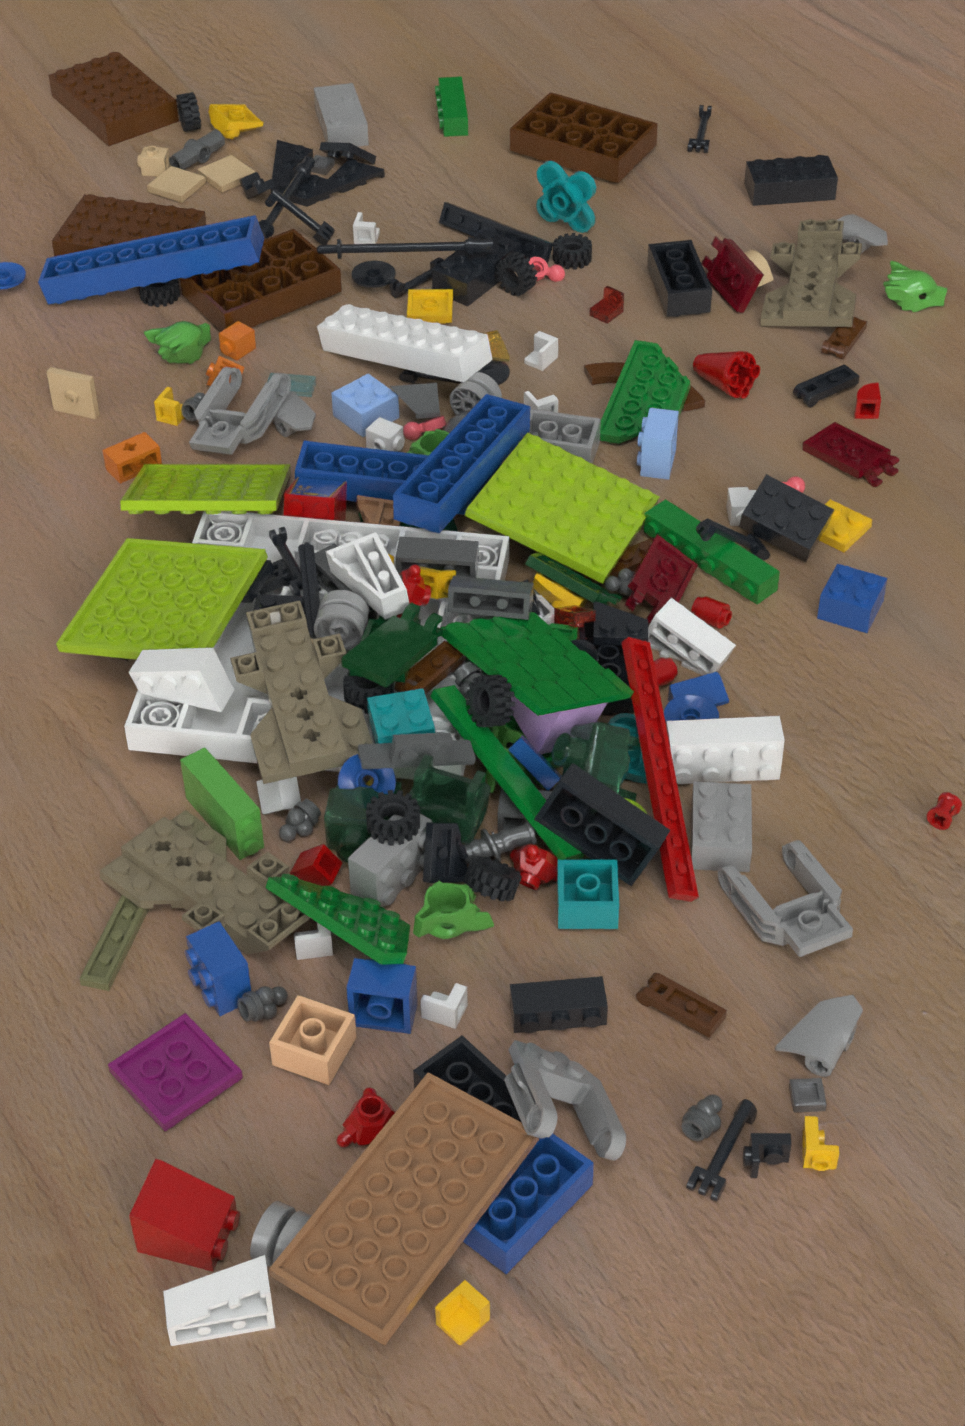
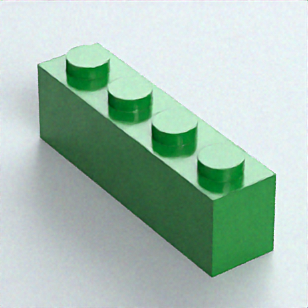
[435,76,468,137]

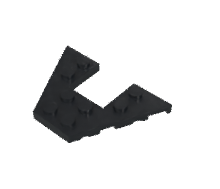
[270,140,385,207]

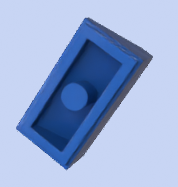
[668,672,729,706]
[508,735,562,790]

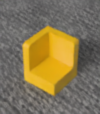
[154,387,185,426]
[435,1280,490,1345]

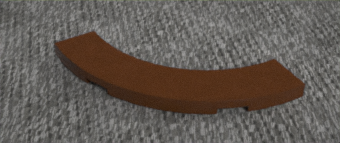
[584,362,705,412]

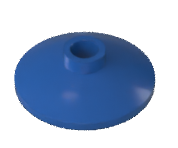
[0,262,26,289]
[664,695,719,723]
[338,754,396,810]

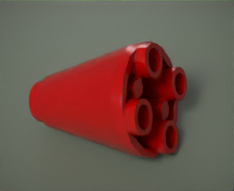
[693,351,760,399]

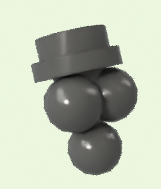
[181,393,205,421]
[605,568,635,596]
[453,662,483,699]
[279,799,321,841]
[237,986,288,1022]
[681,1094,723,1141]

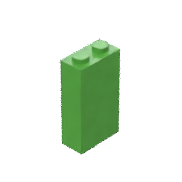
[180,747,264,860]

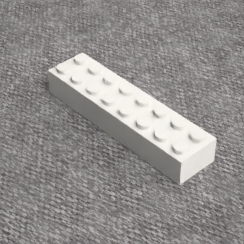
[317,304,493,382]

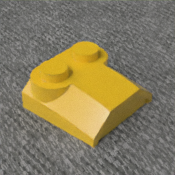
[208,104,264,139]
[533,573,588,619]

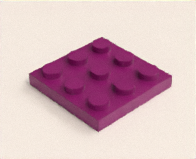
[108,1013,243,1132]

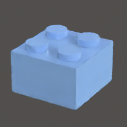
[331,374,399,437]
[637,408,679,480]

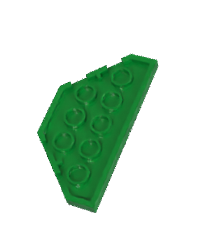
[600,340,691,444]
[265,874,411,965]

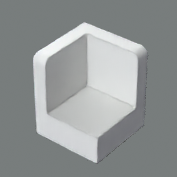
[353,212,380,244]
[524,331,558,371]
[524,391,558,413]
[256,777,301,814]
[294,923,333,960]
[421,983,468,1029]

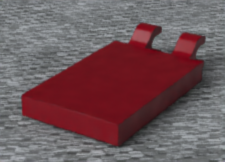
[701,236,764,313]
[802,422,900,487]
[624,534,698,624]

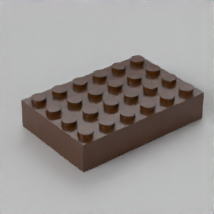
[48,52,179,147]
[510,92,658,183]
[52,194,207,280]
[180,229,342,331]

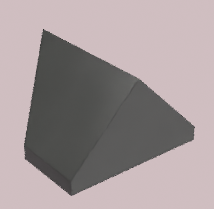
[390,383,440,419]

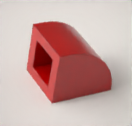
[854,383,881,419]
[290,844,343,886]

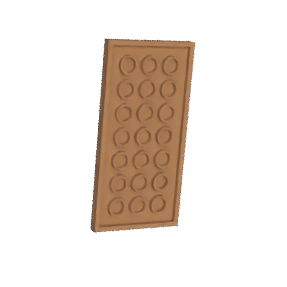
[269,1072,539,1346]

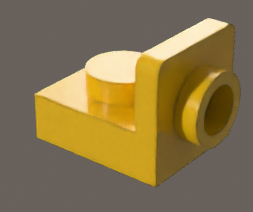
[420,567,456,599]
[802,1116,839,1171]

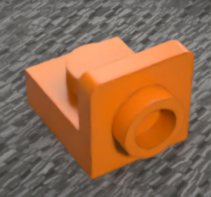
[206,356,244,386]

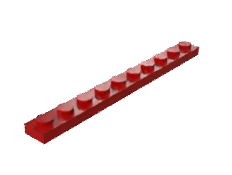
[621,637,699,902]

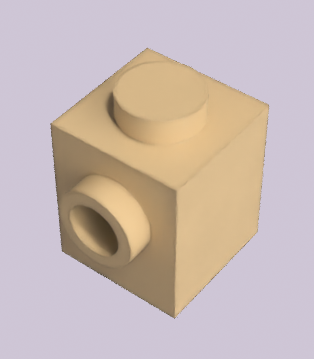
[137,146,171,177]

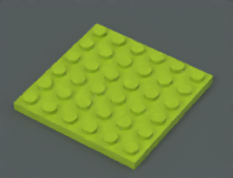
[465,432,660,584]
[120,464,291,514]
[56,538,268,660]

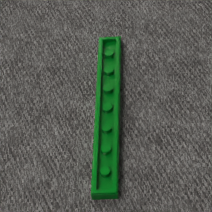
[430,685,585,860]

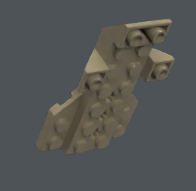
[761,219,862,327]
[230,601,373,784]
[100,810,310,955]

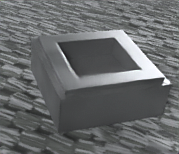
[311,155,335,175]
[789,1078,827,1113]

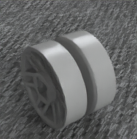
[450,372,502,415]
[314,590,369,650]
[250,1201,312,1266]

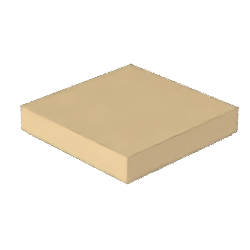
[198,155,255,193]
[147,166,206,203]

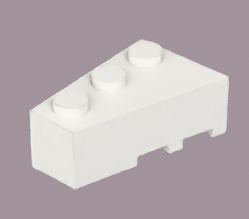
[326,532,409,619]
[648,598,736,675]
[129,648,235,712]
[163,1255,275,1346]

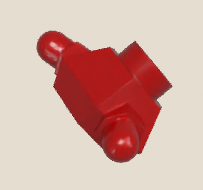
[396,564,431,618]
[510,844,558,890]
[336,1087,396,1148]

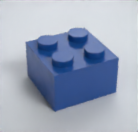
[817,564,887,633]
[185,921,251,1016]
[347,958,418,1034]

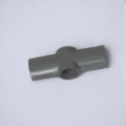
[169,129,225,170]

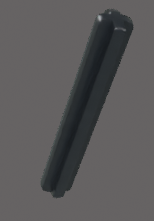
[298,542,320,639]

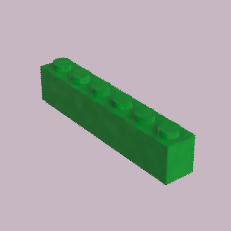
[644,499,780,605]

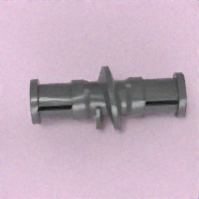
[463,820,537,864]

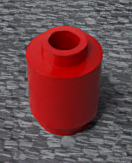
[691,596,732,629]
[654,657,678,688]

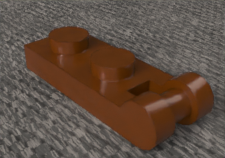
[821,317,867,359]
[394,640,466,696]
[636,973,727,1038]

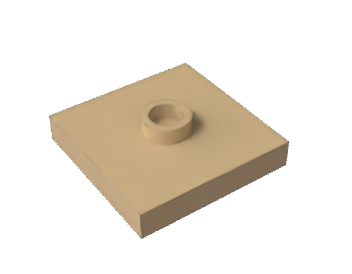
[47,367,100,419]

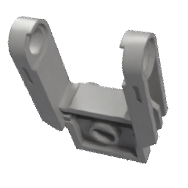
[189,367,291,455]
[718,840,853,957]
[504,1040,626,1161]

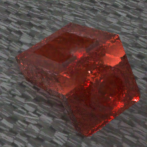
[589,286,624,324]
[554,605,596,627]

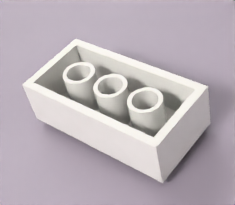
[666,716,785,784]

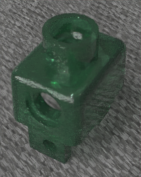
[552,722,641,802]
[409,754,491,844]
[324,782,402,863]

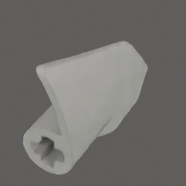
[838,214,888,253]
[271,391,316,437]
[775,995,863,1077]

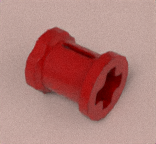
[927,792,962,830]

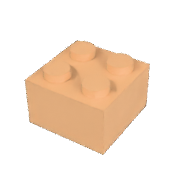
[269,995,357,1085]

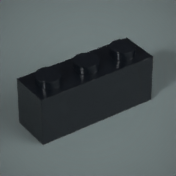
[510,976,608,1033]

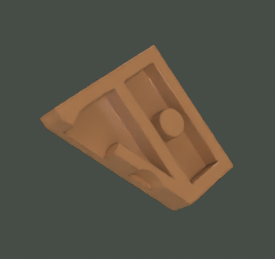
[356,495,401,526]

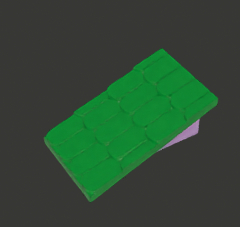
[440,612,634,754]

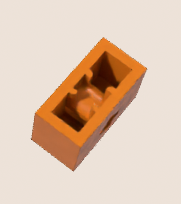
[102,432,162,484]

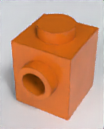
[219,321,256,361]

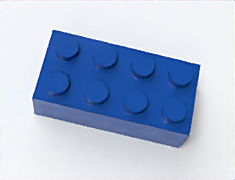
[463,1133,594,1274]

